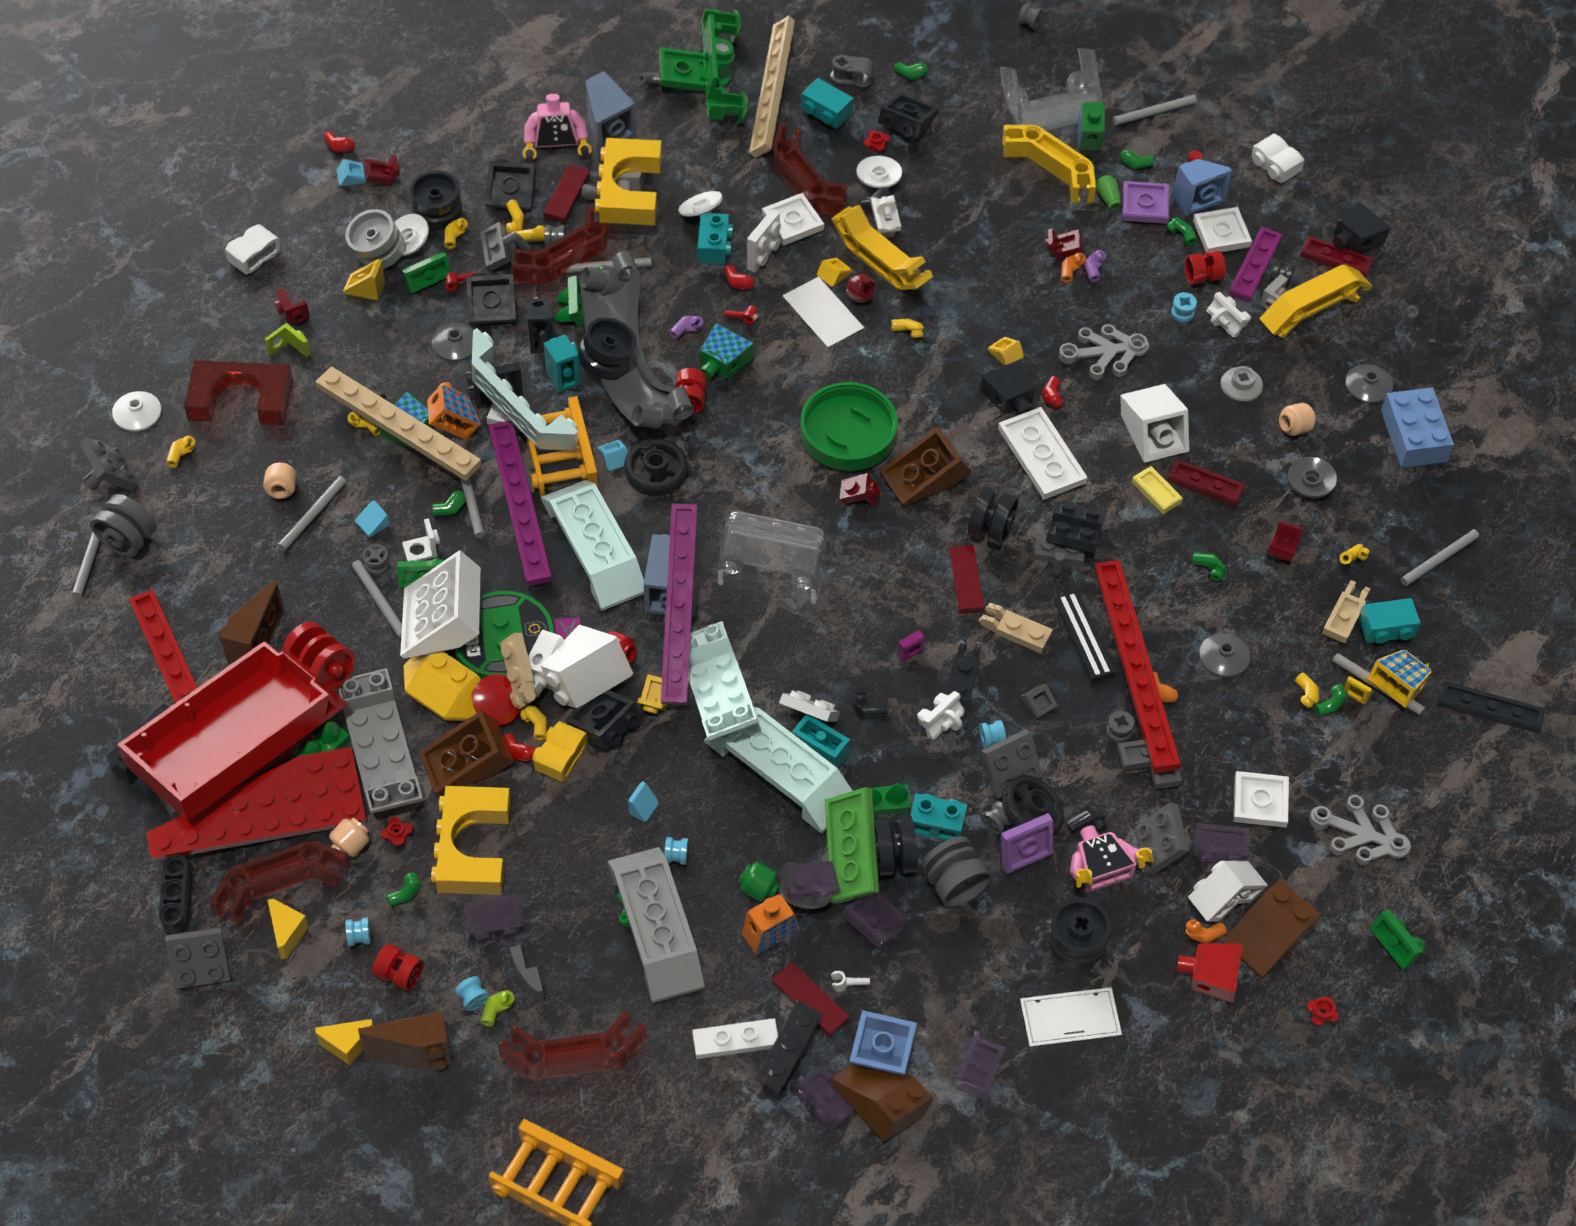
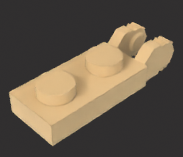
[1322,580,1370,644]
[979,603,1053,654]
[500,633,536,709]

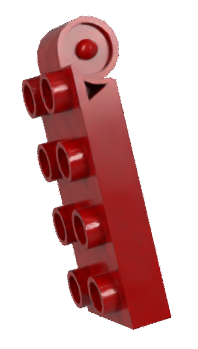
[117,621,356,821]

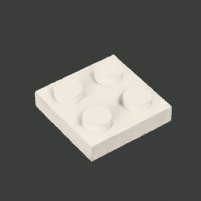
[762,193,824,246]
[1193,207,1252,252]
[747,209,781,273]
[779,690,840,722]
[1233,771,1289,827]

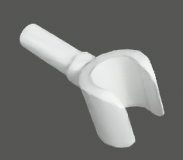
[831,971,870,992]

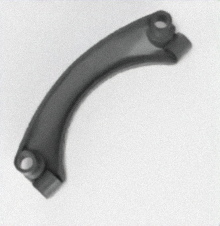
[579,251,693,429]

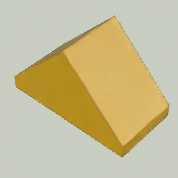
[343,259,385,300]
[268,899,309,959]
[315,1019,373,1066]

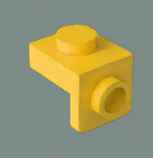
[637,674,667,714]

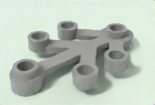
[1059,324,1149,380]
[1309,795,1411,865]

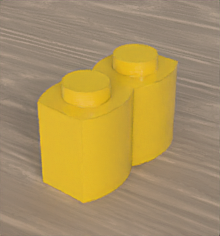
[532,721,588,782]

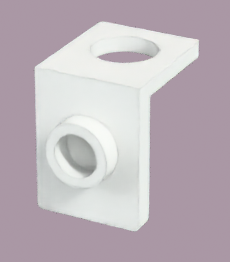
[402,518,440,561]

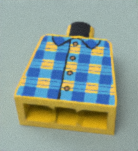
[1368,650,1432,708]

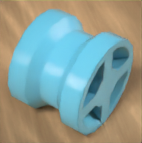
[1171,292,1197,322]
[979,720,1006,749]
[665,837,688,865]
[346,917,371,947]
[455,976,490,1011]

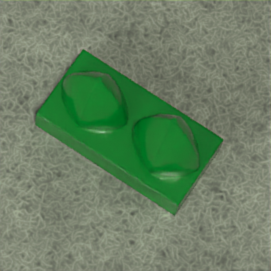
[402,252,452,293]
[552,276,585,328]
[397,557,445,588]
[294,721,351,758]
[856,783,912,816]
[1369,909,1426,970]

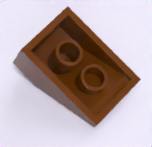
[879,426,972,506]
[219,581,284,665]
[418,710,514,795]
[1222,879,1321,979]
[358,1011,452,1071]
[828,1064,933,1141]

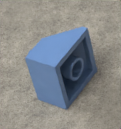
[1173,159,1232,216]
[849,1010,917,1076]

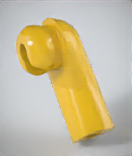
[506,200,524,234]
[444,218,468,249]
[166,436,196,468]
[520,705,547,741]

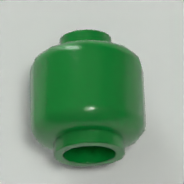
[738,861,780,902]

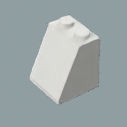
[1120,384,1189,463]
[541,625,633,708]

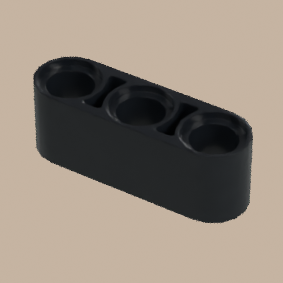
[159,854,192,935]

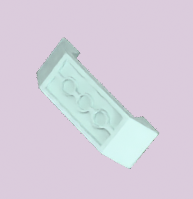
[472,328,578,451]
[541,480,644,611]
[689,621,759,742]
[704,707,852,834]

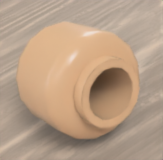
[1279,403,1316,436]
[263,462,297,499]
[329,817,369,858]

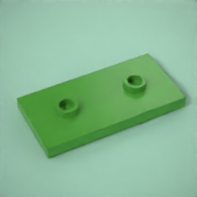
[825,787,879,904]

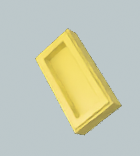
[1132,466,1183,514]

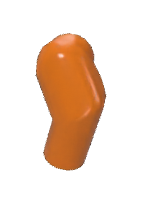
[1061,253,1086,283]
[1153,672,1178,703]
[1186,919,1227,943]

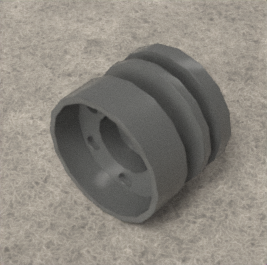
[921,836,992,907]

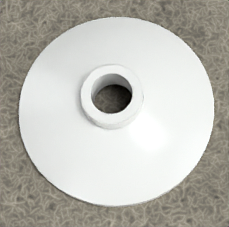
[857,156,902,188]
[679,191,723,218]
[395,214,429,256]
[112,391,162,431]

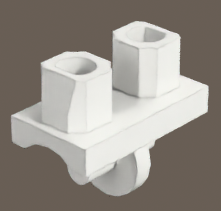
[871,195,901,238]
[1206,292,1251,338]
[917,691,964,740]

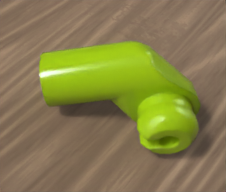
[480,991,515,1027]

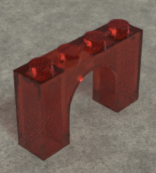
[184,360,293,426]

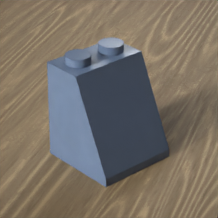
[586,71,636,154]
[643,534,695,618]

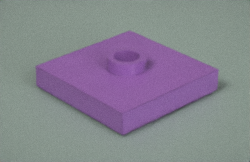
[1122,181,1169,224]
[1001,813,1053,874]

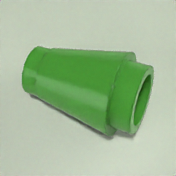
[1096,175,1122,210]

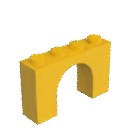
[595,138,662,225]
[431,786,511,895]

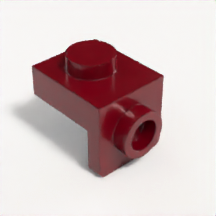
[363,154,400,186]
[1045,228,1083,260]
[274,288,310,325]
[839,473,880,507]
[1268,521,1303,562]

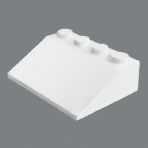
[400,550,481,658]

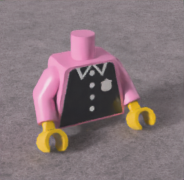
[522,94,592,159]
[1070,826,1154,893]

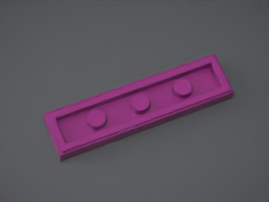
[1228,227,1283,303]

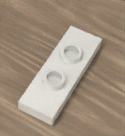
[692,1018,778,1059]

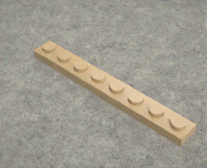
[749,16,795,158]
[315,366,482,481]

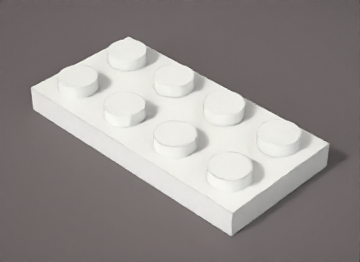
[998,407,1088,500]

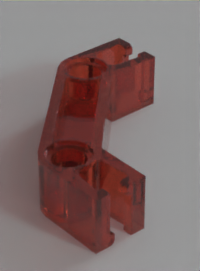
[773,124,848,216]
[512,207,611,284]
[209,841,350,924]
[498,1011,647,1079]

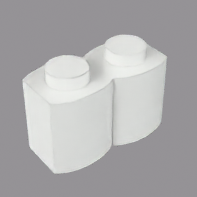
[1252,134,1304,183]
[225,224,281,274]

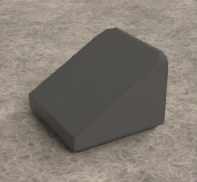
[1019,684,1058,718]

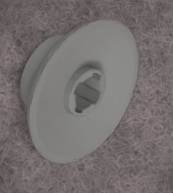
[1221,366,1263,401]

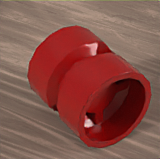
[1185,250,1226,285]
[675,368,707,414]
[372,943,424,992]

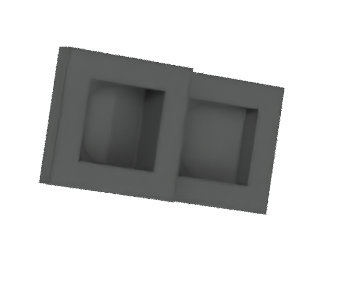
[509,945,544,1004]

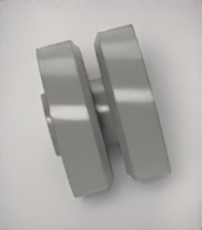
[345,209,405,269]

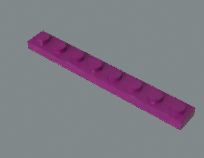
[489,420,552,587]
[661,504,698,705]

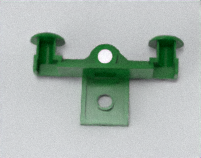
[659,8,748,124]

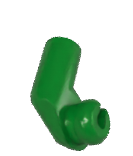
[1120,149,1154,170]

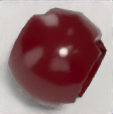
[846,274,875,303]

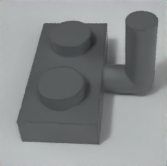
[480,222,531,271]
[1033,534,1085,575]

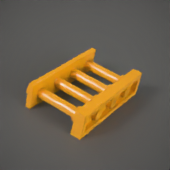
[519,396,598,497]
[489,1119,624,1226]

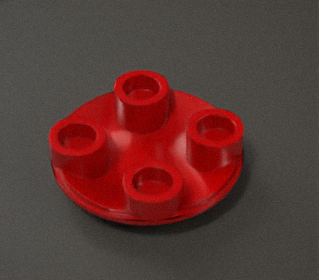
[471,674,521,726]

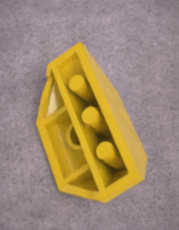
[404,651,481,721]

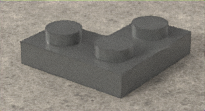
[1117,740,1182,789]

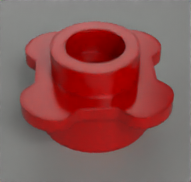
[864,130,889,153]
[381,817,413,846]
[1307,997,1339,1026]

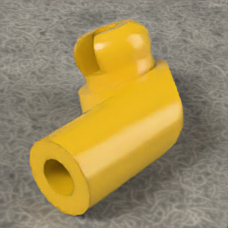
[514,226,545,242]
[891,319,924,338]
[348,411,380,436]
[1340,544,1370,564]
[1295,672,1319,708]

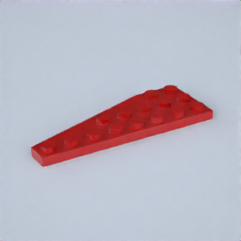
[147,747,366,861]

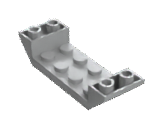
[338,668,423,814]
[608,847,705,1003]

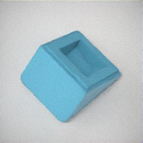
[337,159,366,186]
[597,440,628,471]
[355,500,390,538]
[628,781,658,822]

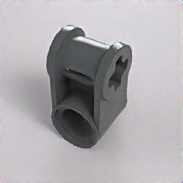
[830,55,874,87]

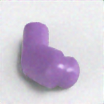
[1084,250,1106,283]
[669,316,704,340]

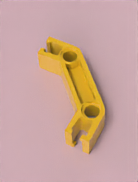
[1002,125,1096,203]
[831,205,933,290]
[1259,265,1372,338]

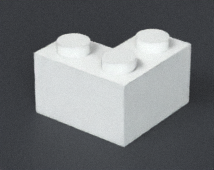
[1188,861,1268,922]

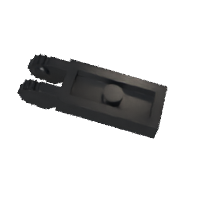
[945,638,982,706]

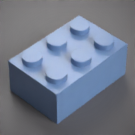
[1381,387,1454,468]

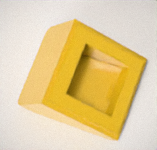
[817,258,853,287]
[988,337,1024,366]
[1344,676,1374,705]

